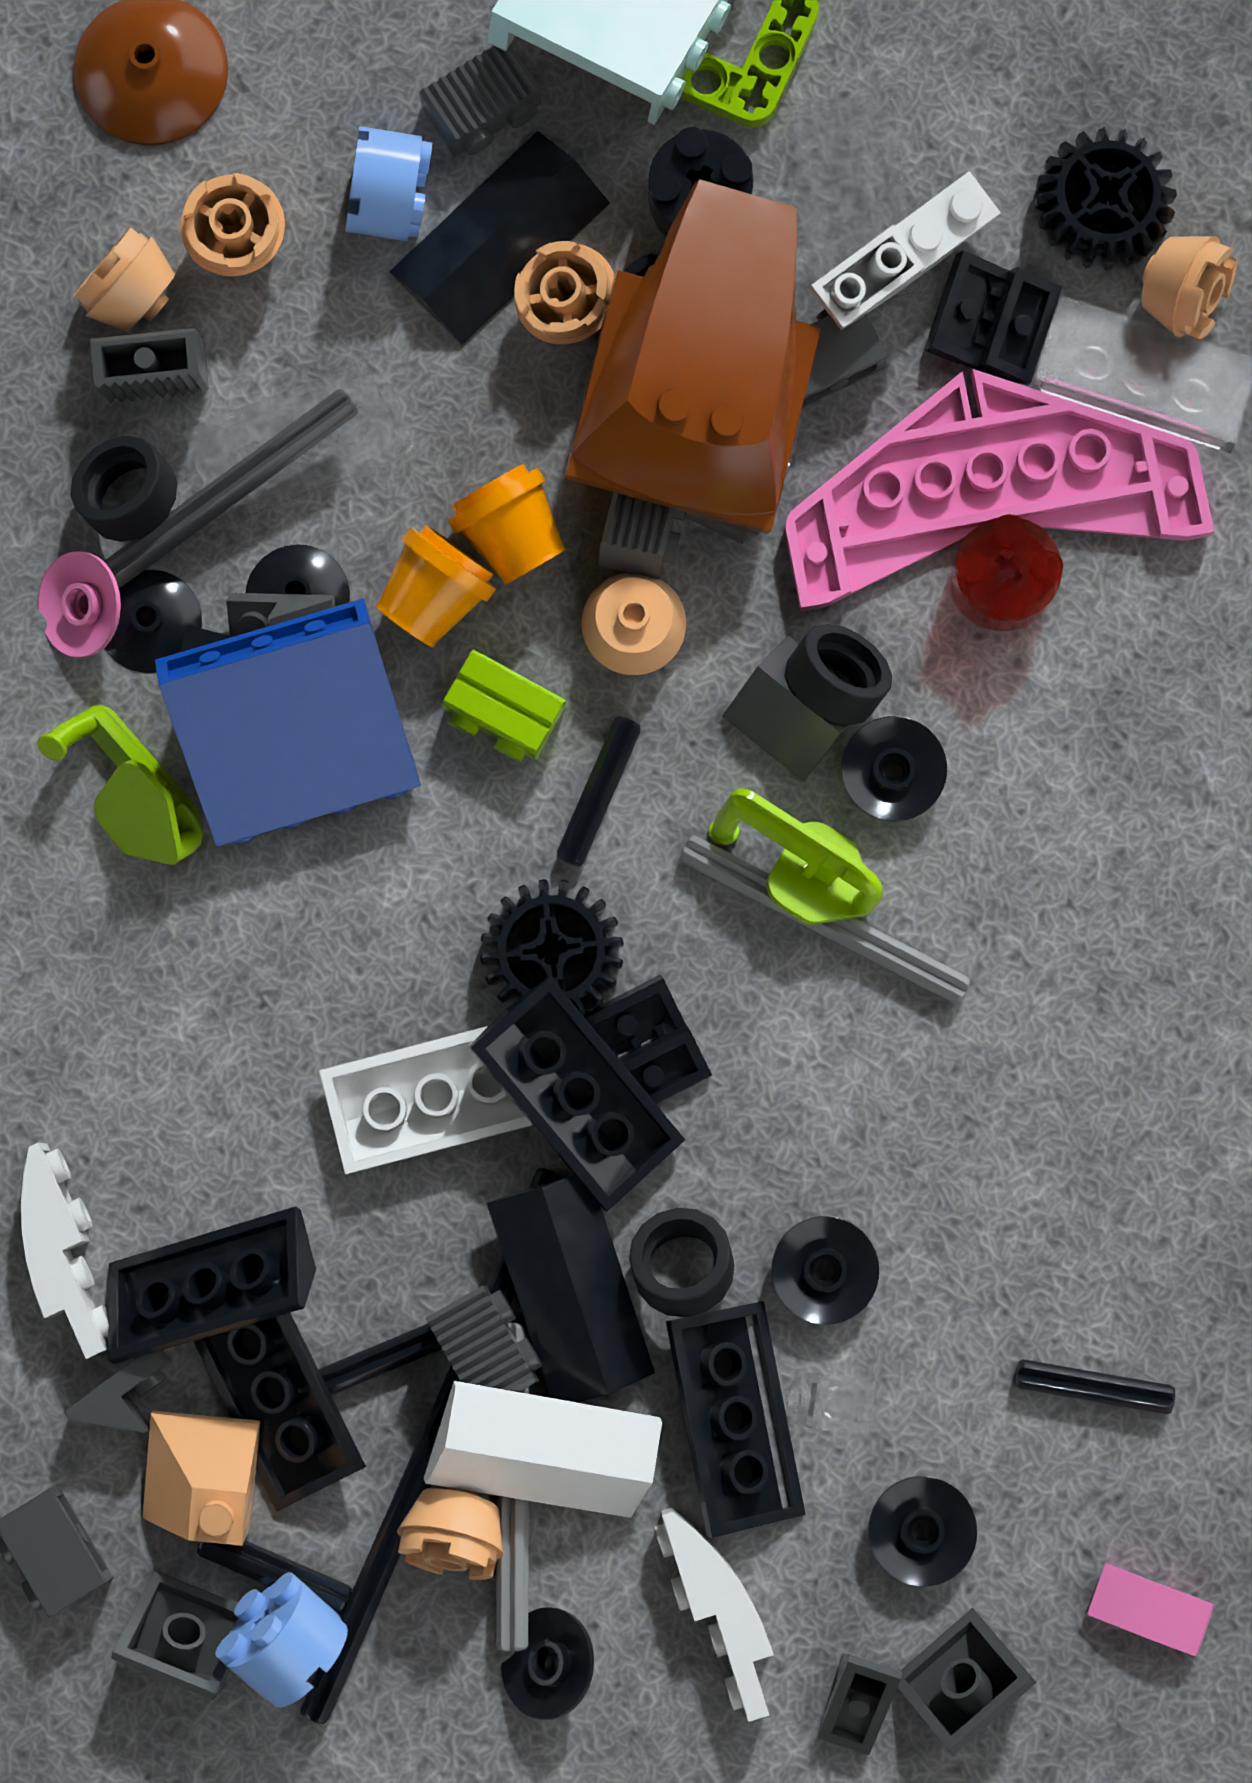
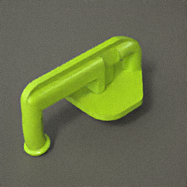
[37,705,204,865]
[708,788,883,925]

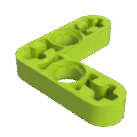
[680,0,819,128]

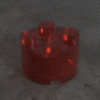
[950,514,1063,631]

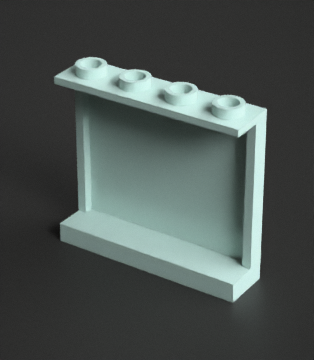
[487,0,731,125]

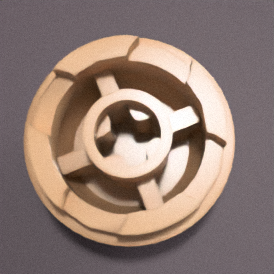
[180,173,285,276]
[73,228,175,332]
[1141,236,1238,339]
[514,241,614,344]
[581,572,686,675]
[397,1487,504,1580]

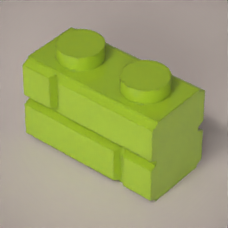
[442,649,567,763]

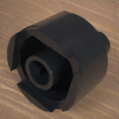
[648,127,754,236]

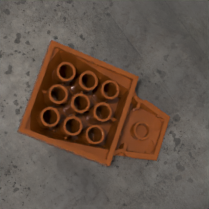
[564,179,821,534]

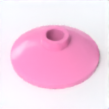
[38,551,121,657]

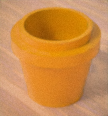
[447,463,566,585]
[375,524,496,648]

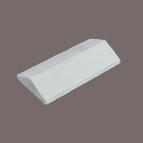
[319,1026,533,1175]
[424,1381,662,1518]

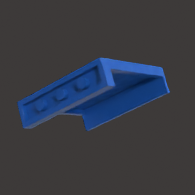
[155,598,421,847]

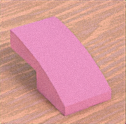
[1087,1563,1215,1656]

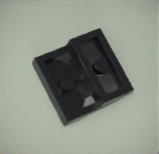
[924,250,1062,385]
[584,975,712,1104]

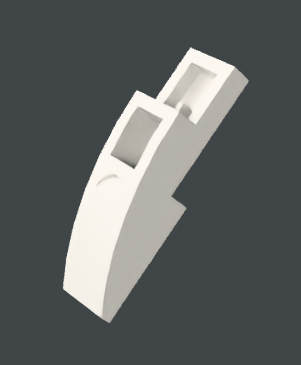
[809,171,1001,330]
[21,1142,109,1359]
[654,1508,774,1722]

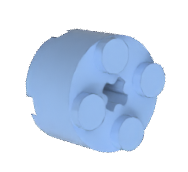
[345,126,432,242]
[215,1572,348,1708]

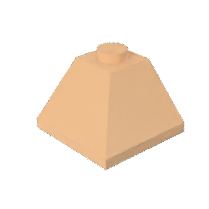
[142,1410,260,1546]

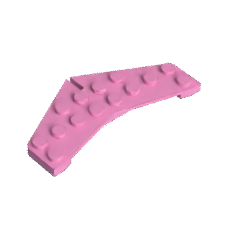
[785,369,1215,612]

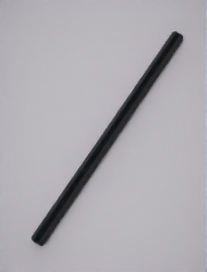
[300,1168,562,1724]

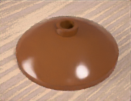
[73,0,228,145]

